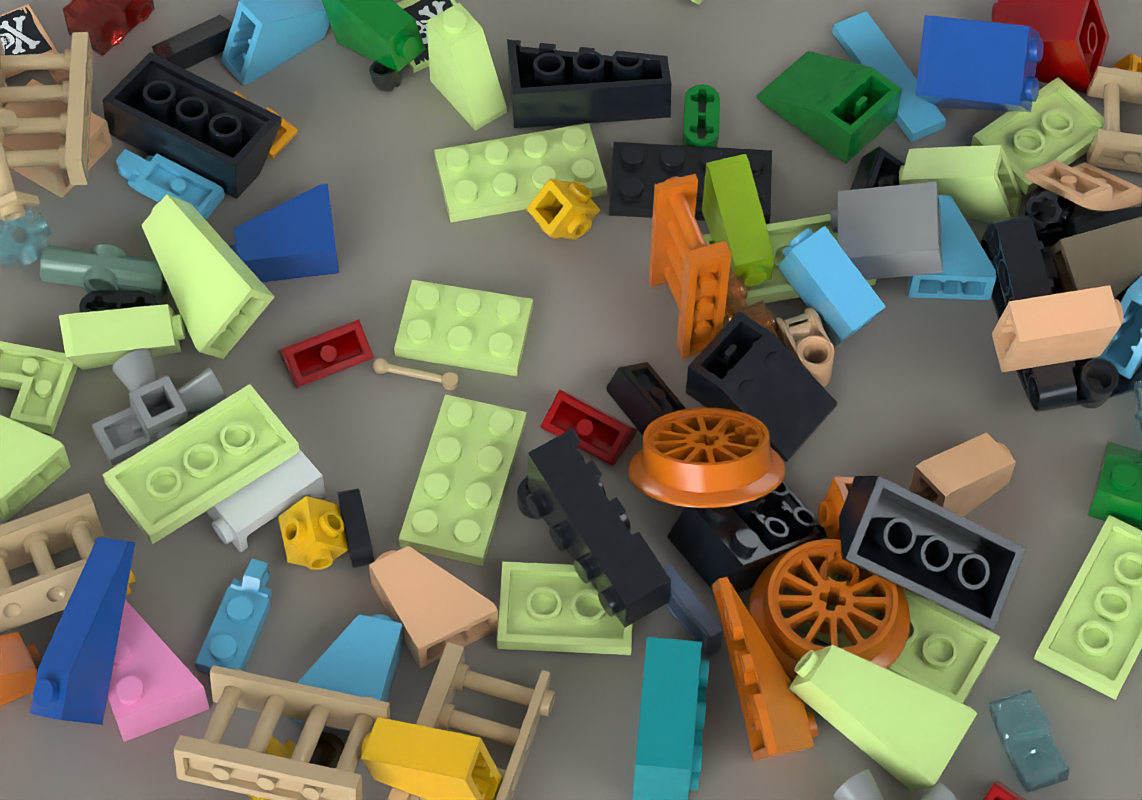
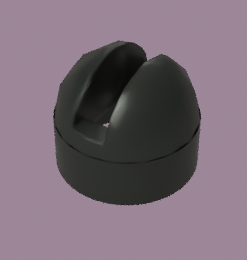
[369,61,402,92]

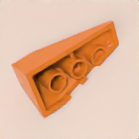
[712,577,818,762]

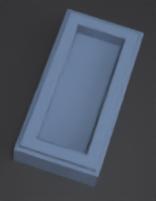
[663,564,723,657]

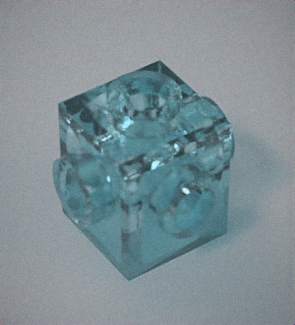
[0,208,51,268]

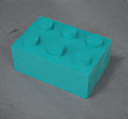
[632,637,709,800]

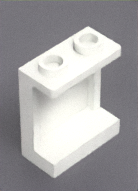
[202,450,326,552]

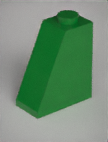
[321,0,426,72]

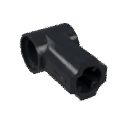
[1024,185,1076,229]

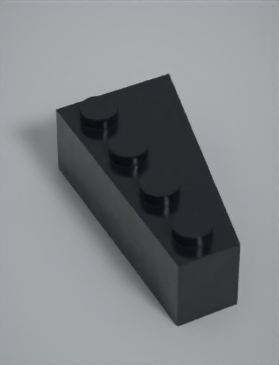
[525,429,671,628]

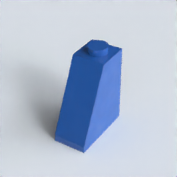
[229,184,339,282]

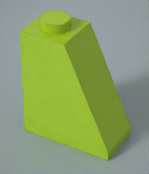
[702,154,775,289]

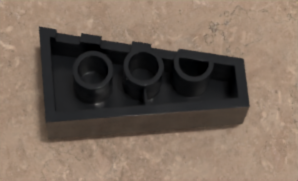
[507,39,672,128]

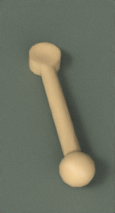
[373,358,459,390]

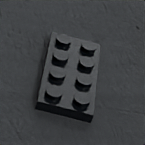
[609,142,772,224]

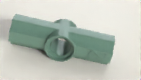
[39,244,168,298]

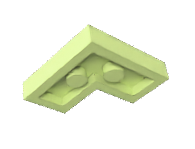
[0,341,78,435]

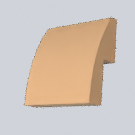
[1026,160,1142,211]

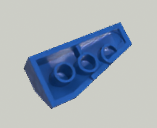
[30,537,135,725]

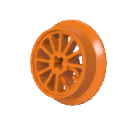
[628,407,786,508]
[748,539,910,679]

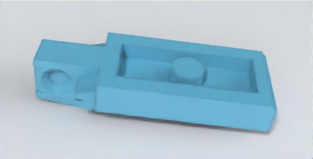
[116,149,225,220]
[195,558,272,674]

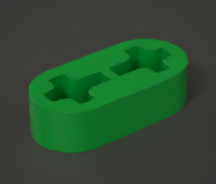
[683,84,720,147]

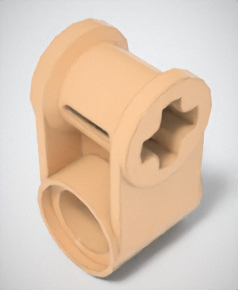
[771,307,835,387]

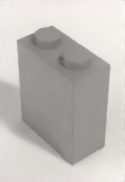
[830,181,943,280]

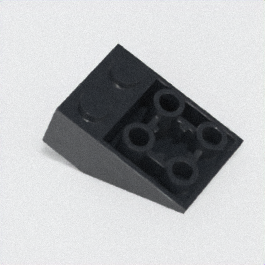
[686,311,837,462]
[667,481,827,594]

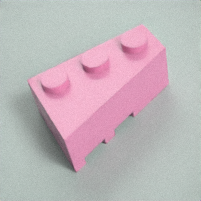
[107,599,210,742]

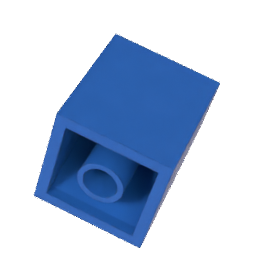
[916,15,1044,112]

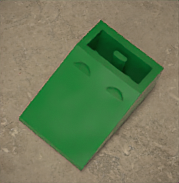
[757,51,902,163]

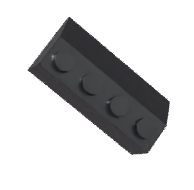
[102,52,282,199]
[839,476,1026,630]

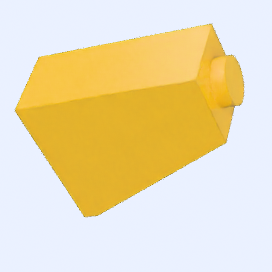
[361,717,503,800]

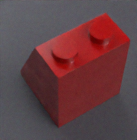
[991,0,1109,94]

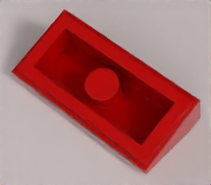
[279,319,374,388]
[540,389,638,466]

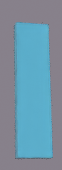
[832,11,946,142]

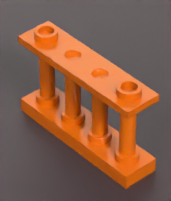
[648,174,732,359]

